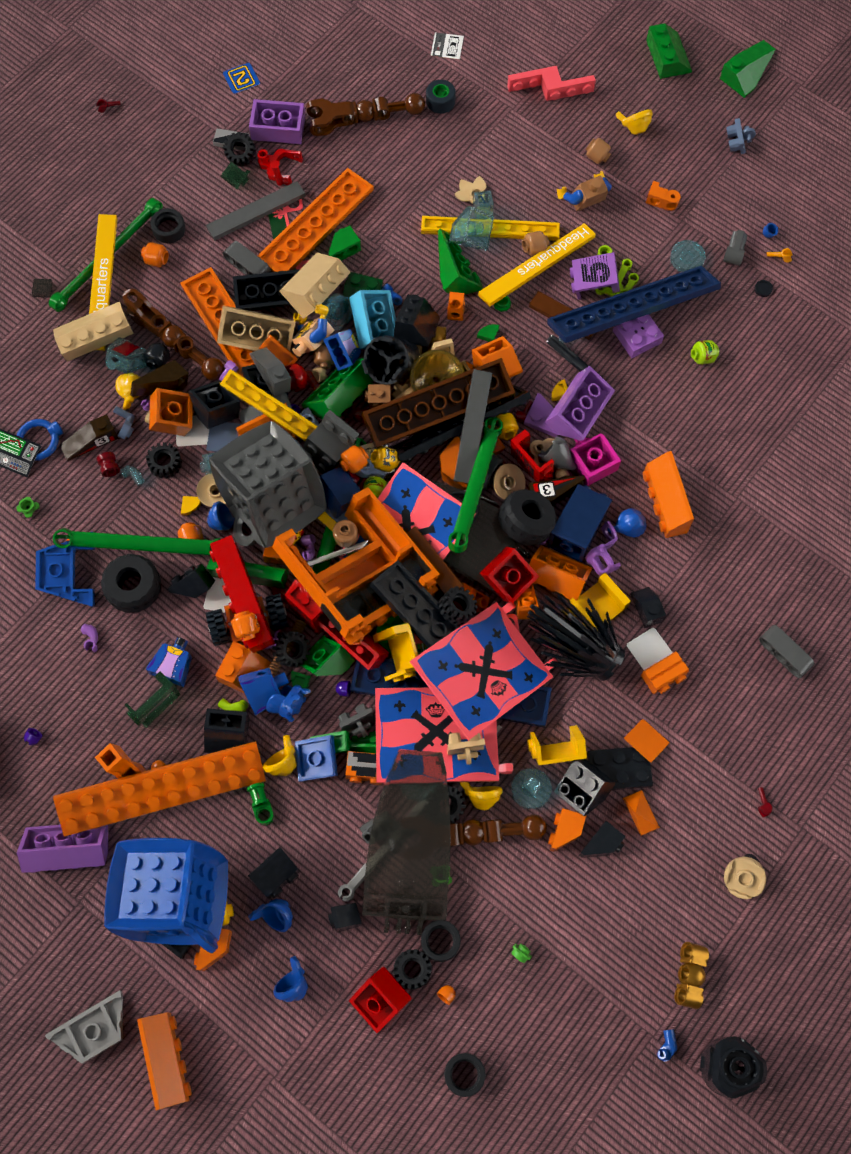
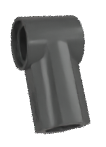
[723,230,748,266]

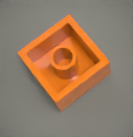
[149,388,193,436]

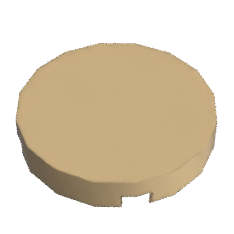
[724,857,767,899]

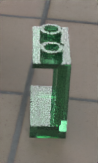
[125,671,181,728]

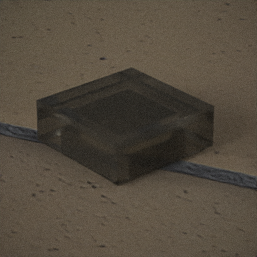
[32,279,53,297]

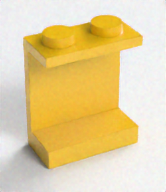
[569,573,631,630]
[373,623,418,683]
[527,725,587,766]

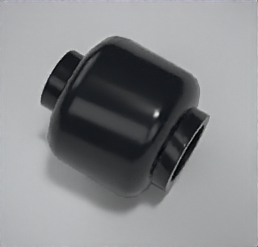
[143,343,170,370]

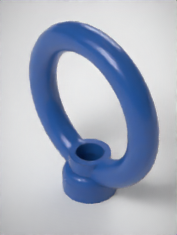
[16,419,64,461]

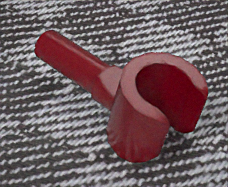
[96,99,121,113]
[516,401,533,423]
[758,787,773,817]

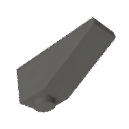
[250,347,291,397]

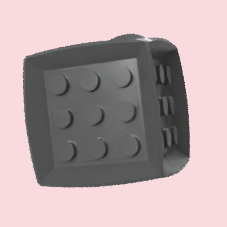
[209,421,327,548]

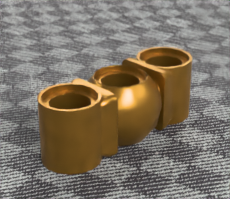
[674,942,709,1009]

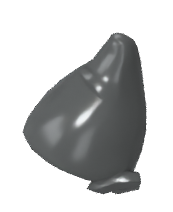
[538,437,577,470]

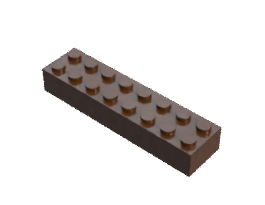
[361,358,515,449]

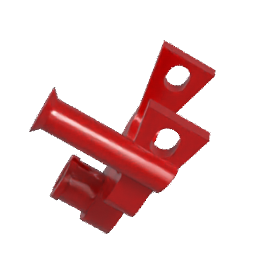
[257,149,303,186]

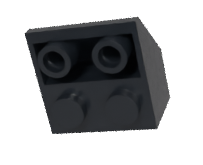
[204,708,250,753]
[554,759,616,816]

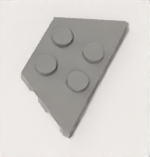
[45,990,123,1064]

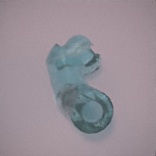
[120,465,146,486]

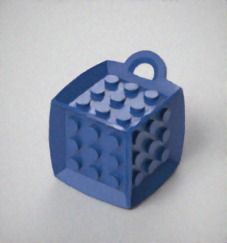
[104,838,228,953]

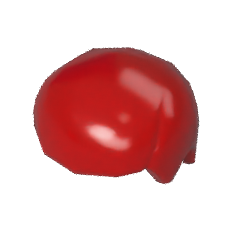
[285,364,308,392]

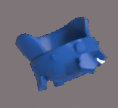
[266,685,311,722]

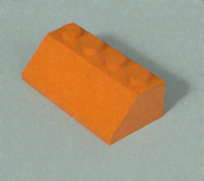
[643,451,694,538]
[137,1012,191,1110]

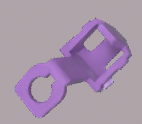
[585,521,621,576]

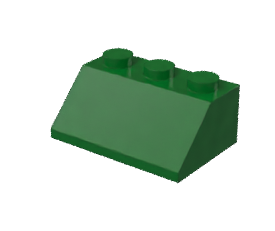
[646,23,692,79]

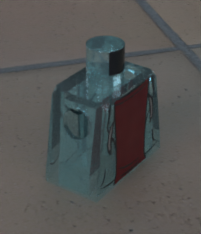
[105,337,146,374]

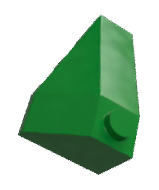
[438,228,483,295]

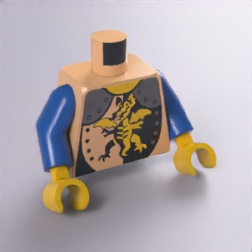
[292,304,334,357]

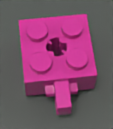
[570,433,621,486]

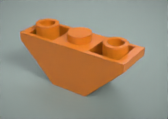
[439,437,468,492]
[515,584,539,620]

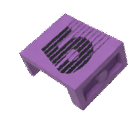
[570,252,620,300]

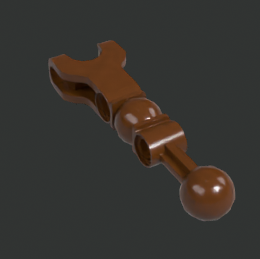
[306,93,425,136]
[123,288,225,381]
[400,814,547,859]

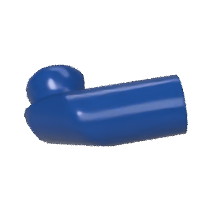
[657,1029,677,1062]

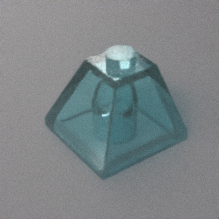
[449,206,494,250]

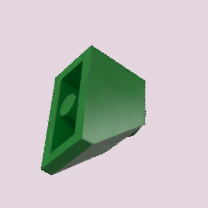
[328,225,361,261]

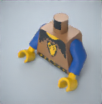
[556,171,612,211]

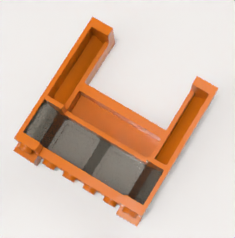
[272,487,440,645]

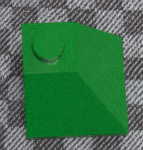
[299,636,355,676]

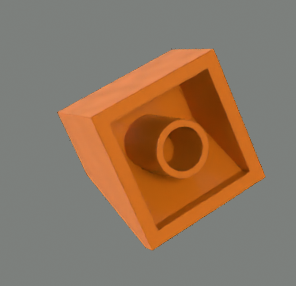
[215,641,271,694]

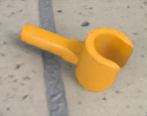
[767,248,793,263]

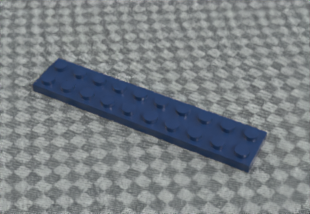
[547,266,721,343]
[350,658,552,728]

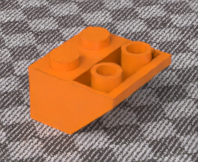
[472,336,523,378]

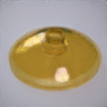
[410,350,464,392]

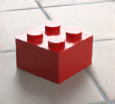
[479,546,539,604]

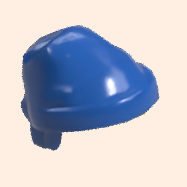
[207,501,244,531]
[607,508,647,538]
[248,898,293,932]
[273,956,308,1002]

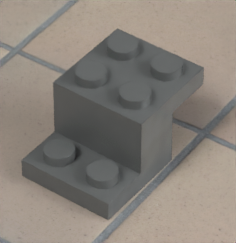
[303,410,359,474]

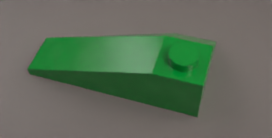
[720,40,776,98]

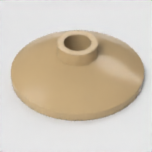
[493,464,525,500]
[196,473,226,507]

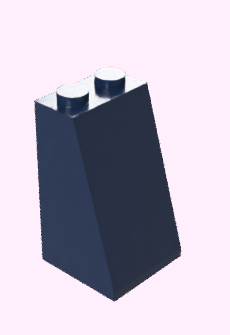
[547,484,612,563]

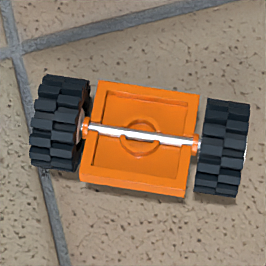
[206,593,289,646]

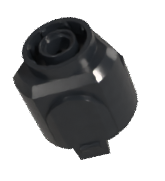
[361,335,421,385]
[700,1036,767,1099]

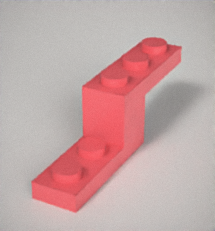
[507,66,596,101]

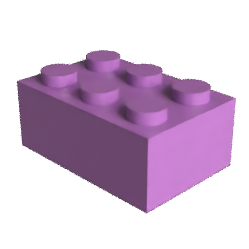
[249,99,306,144]

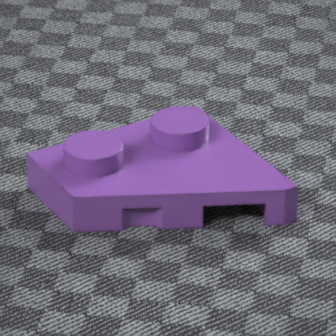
[524,393,559,437]

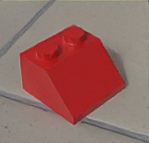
[349,966,412,1033]

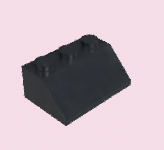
[394,294,440,347]

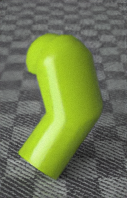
[218,698,248,712]

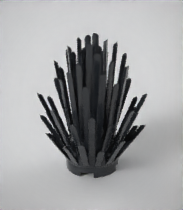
[527,594,625,681]

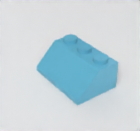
[349,290,396,349]

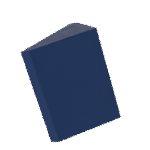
[320,466,361,519]

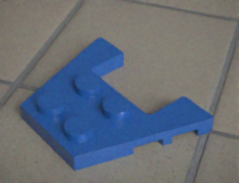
[35,532,95,607]

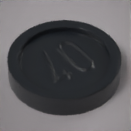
[754,280,773,297]

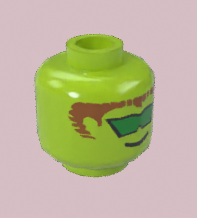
[691,340,719,365]
[363,476,387,498]

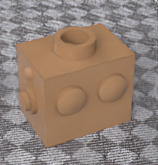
[365,384,391,408]

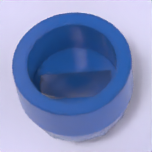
[762,223,778,238]

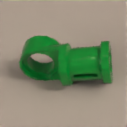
[247,782,274,826]

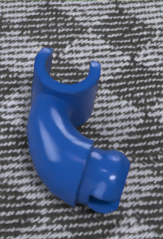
[381,283,403,306]

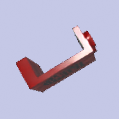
[511,429,554,482]
[284,581,327,635]

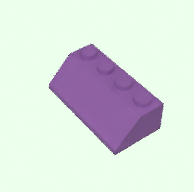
[545,366,615,441]
[17,825,108,873]

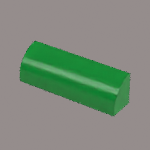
[206,558,289,589]

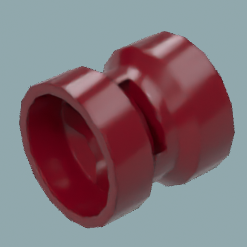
[96,452,120,477]

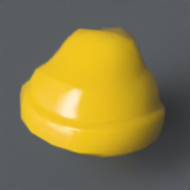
[616,109,653,135]
[115,373,140,410]
[263,735,297,776]
[460,782,503,811]

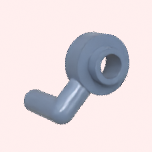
[113,406,135,439]
[356,460,385,479]

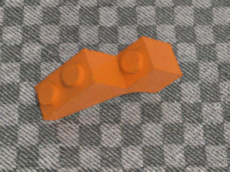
[95,743,147,778]

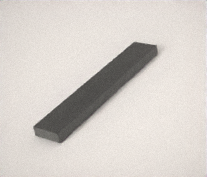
[206,181,306,241]
[453,369,492,484]

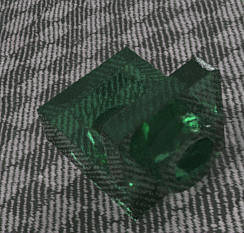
[220,162,250,189]

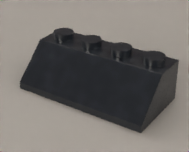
[233,269,300,310]

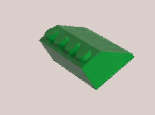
[301,358,373,420]

